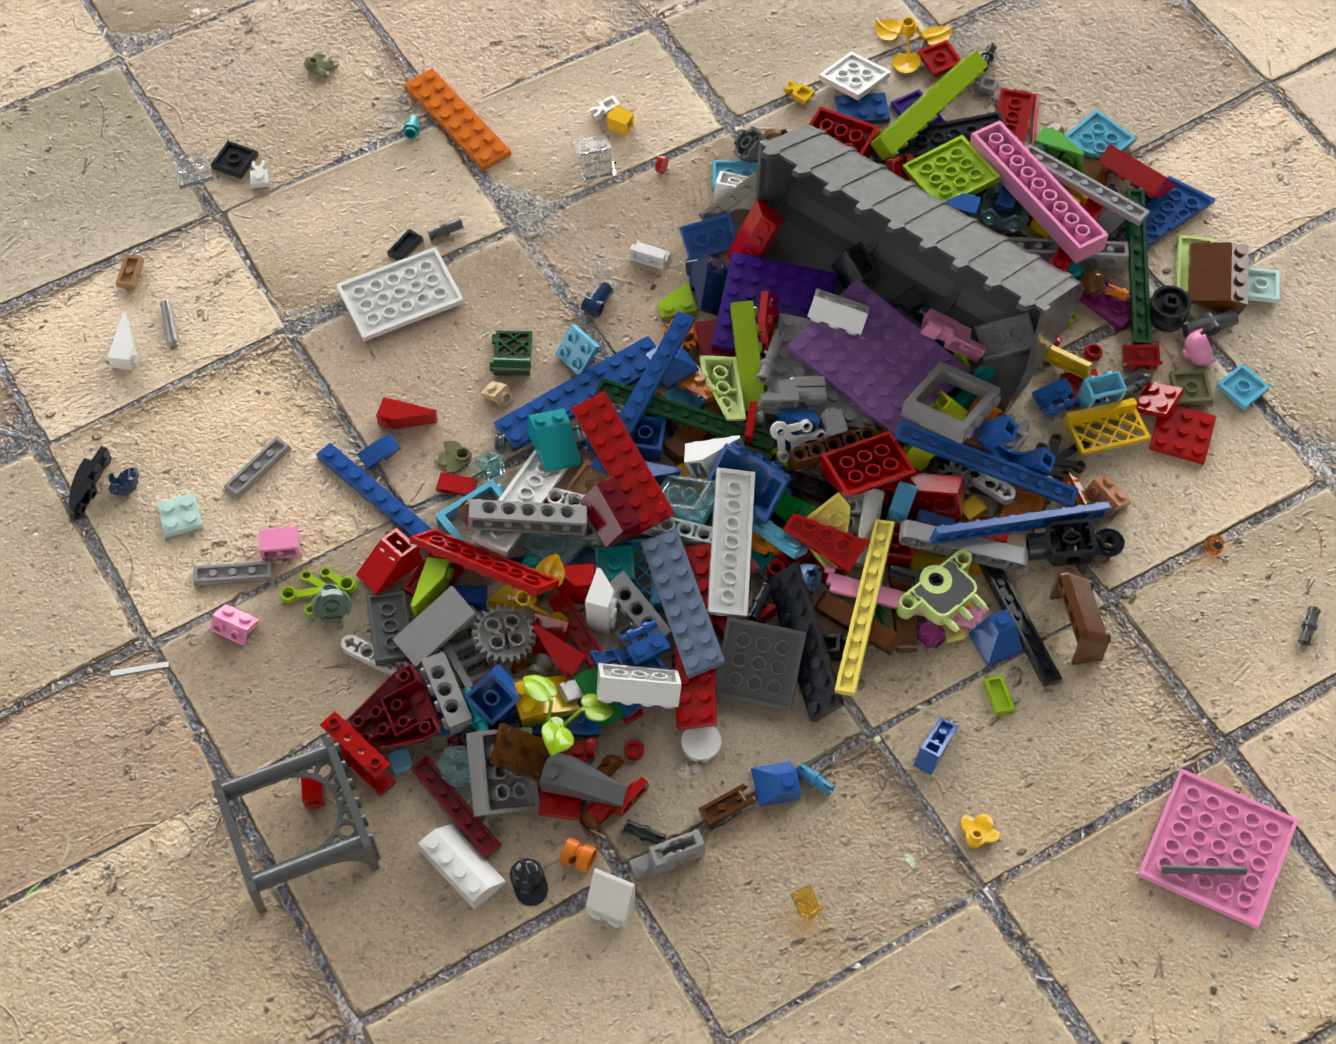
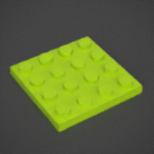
[902,135,1001,200]

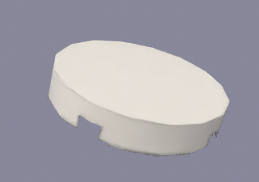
[681,727,722,762]

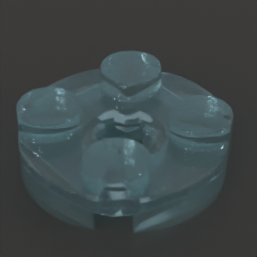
[438,746,471,786]

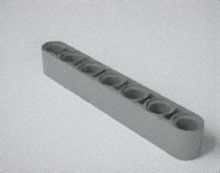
[899,520,1029,573]

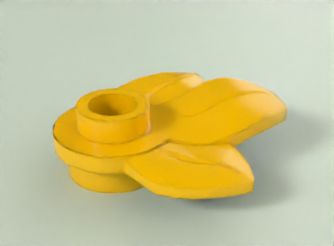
[961,814,1001,848]

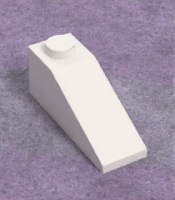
[107,313,139,370]

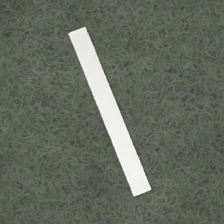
[110,661,169,676]

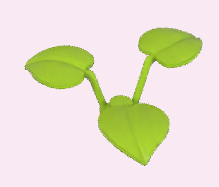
[522,675,613,756]

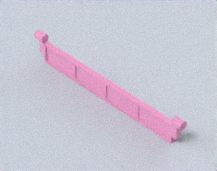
[824,565,988,629]

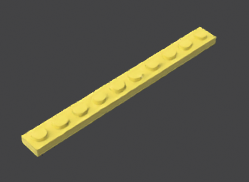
[835,519,895,696]

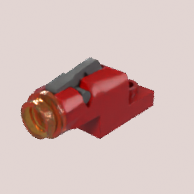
[581,776,648,829]

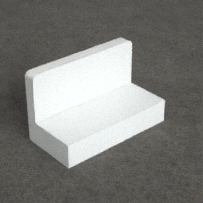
[630,242,670,270]

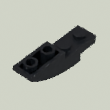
[69,446,112,520]

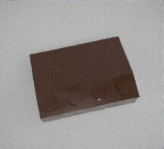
[1188,242,1249,315]

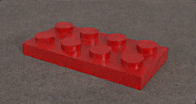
[538,740,587,821]

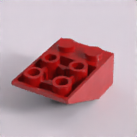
[356,528,424,595]

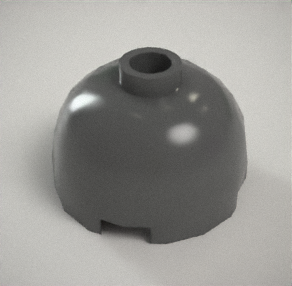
[733,126,766,162]

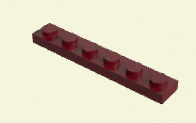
[410,756,502,859]

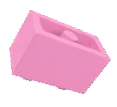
[259,526,301,560]

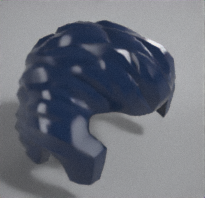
[109,467,139,495]

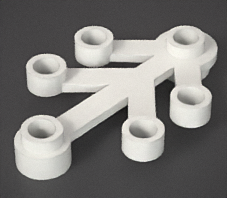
[770,419,827,471]

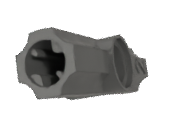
[1182,309,1239,338]

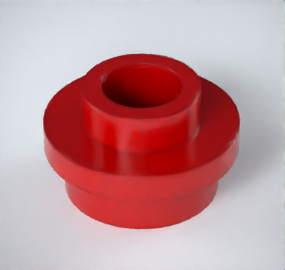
[1084,344,1103,362]

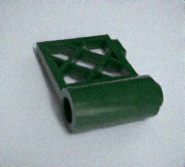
[490,331,533,376]

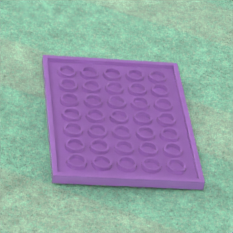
[786,278,970,444]

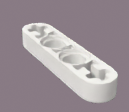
[949,461,1015,504]
[341,635,409,676]

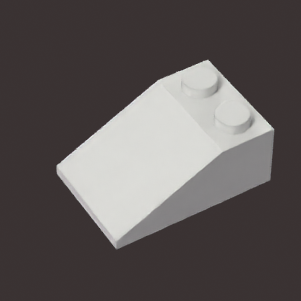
[586,868,635,928]

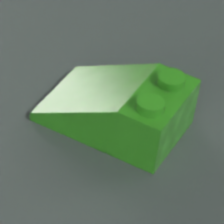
[1034,126,1084,174]

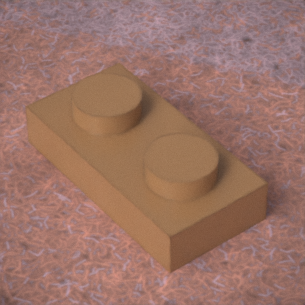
[116,255,144,289]

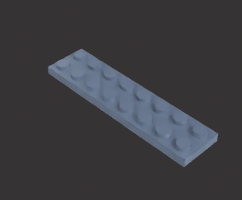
[641,528,726,678]

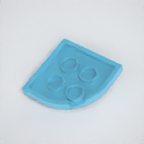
[1065,109,1136,159]

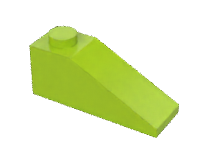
[411,557,454,617]

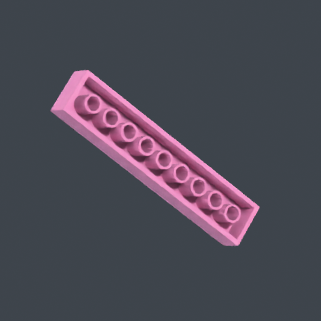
[970,121,1108,263]

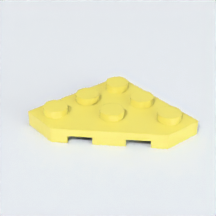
[806,492,851,569]

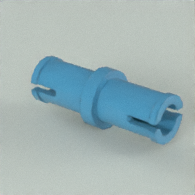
[796,762,835,796]

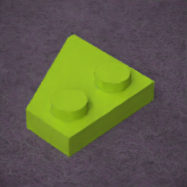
[658,283,697,321]

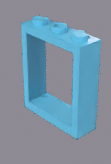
[435,480,504,551]

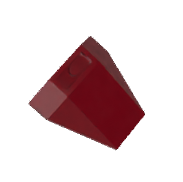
[348,664,441,751]

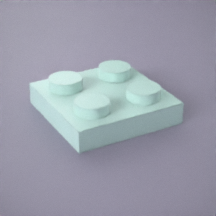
[1248,267,1280,303]
[157,493,204,538]

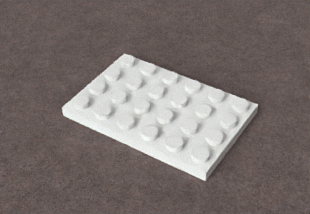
[336,247,464,342]

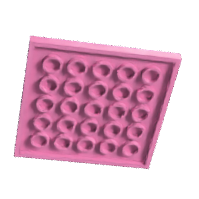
[1137,768,1299,929]

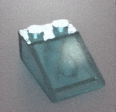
[660,475,715,525]

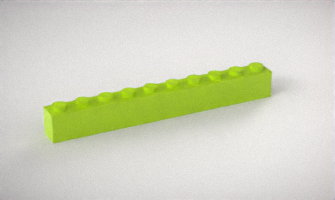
[870,49,988,160]

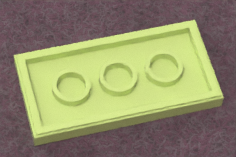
[1175,235,1214,293]

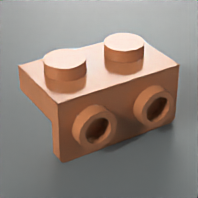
[1084,475,1131,518]

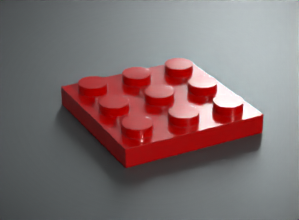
[1148,405,1217,465]

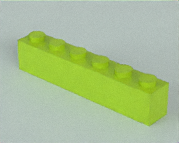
[730,300,767,415]

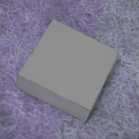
[977,75,999,96]
[557,679,584,704]

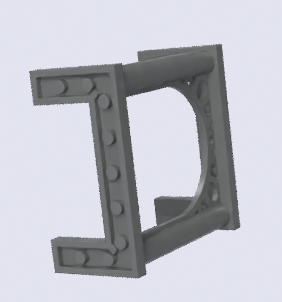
[211,737,381,914]

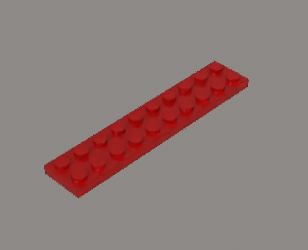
[675,543,718,731]

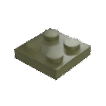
[1169,369,1214,406]

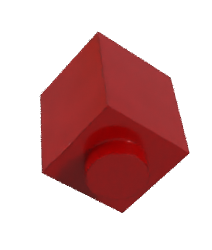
[301,775,326,809]

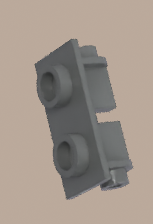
[1122,368,1152,400]

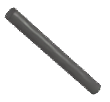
[1161,865,1247,875]

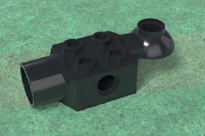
[1026,518,1125,567]

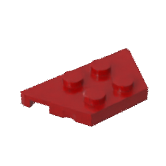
[758,291,779,357]

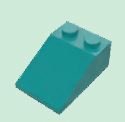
[526,408,581,472]

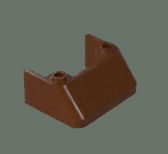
[1050,571,1111,665]

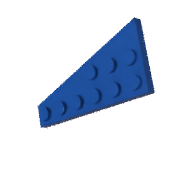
[1121,175,1216,247]

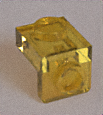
[790,885,824,920]

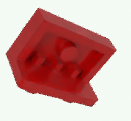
[1121,344,1163,371]

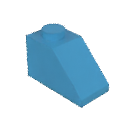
[885,480,918,523]

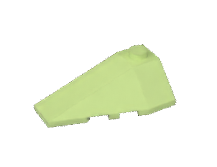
[700,356,746,421]

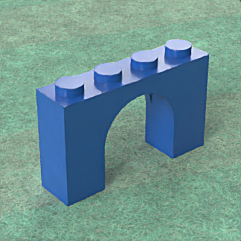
[972,415,1056,475]

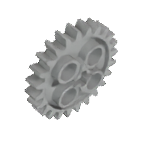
[471,604,537,666]

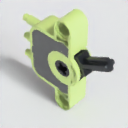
[889,549,987,633]

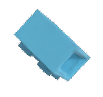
[1076,371,1127,410]

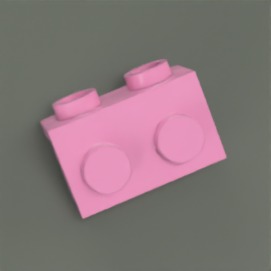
[210,604,259,645]

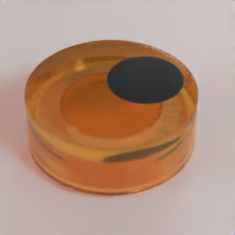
[1204,535,1224,555]

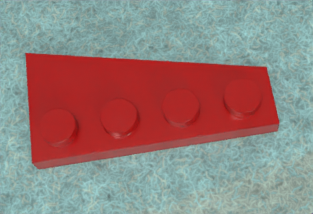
[783,513,870,573]

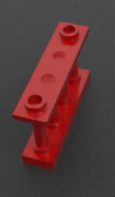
[319,711,396,797]

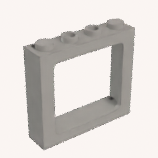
[901,361,1001,444]

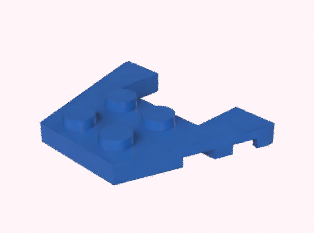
[589,646,666,719]

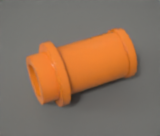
[1105,283,1130,302]

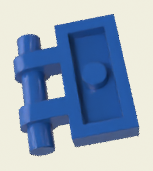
[1032,378,1079,418]
[619,620,671,666]

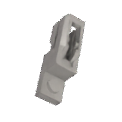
[758,376,827,409]
[629,830,706,882]

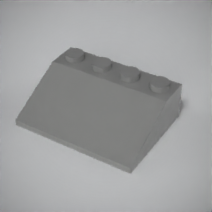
[466,727,539,816]

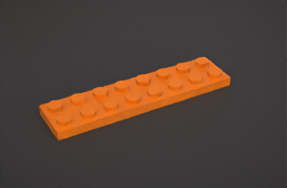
[404,68,511,171]

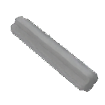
[160,300,179,347]

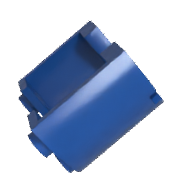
[705,442,790,522]

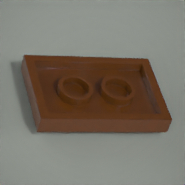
[489,723,550,783]

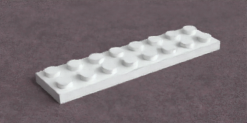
[472,450,569,557]
[707,467,755,619]

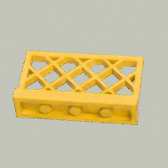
[1062,398,1151,456]

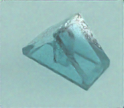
[474,450,505,481]

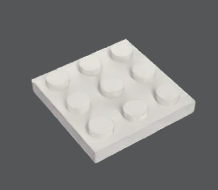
[819,51,891,100]

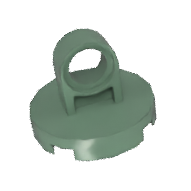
[311,584,352,623]

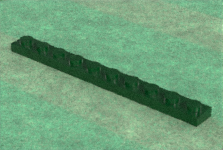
[1125,188,1152,345]
[595,377,776,453]

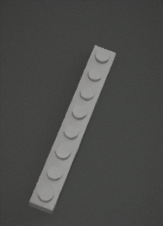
[1026,144,1150,226]

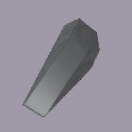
[540,753,627,807]

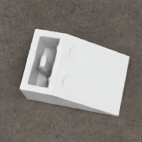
[684,435,747,483]

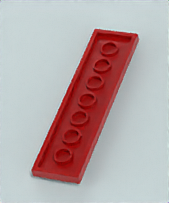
[571,391,675,533]
[409,529,560,597]

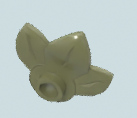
[304,52,338,77]
[435,441,473,473]

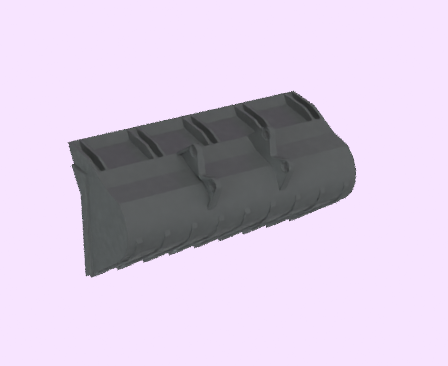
[756,125,1084,416]

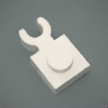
[589,95,622,121]
[250,160,269,189]

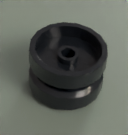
[1150,285,1192,332]

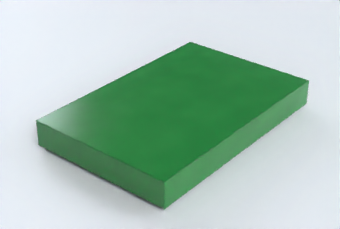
[573,666,638,729]

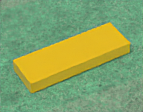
[1044,345,1092,379]

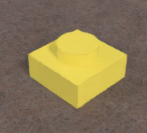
[941,624,966,643]

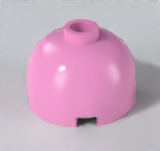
[1182,328,1216,366]

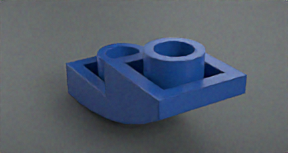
[357,434,401,470]

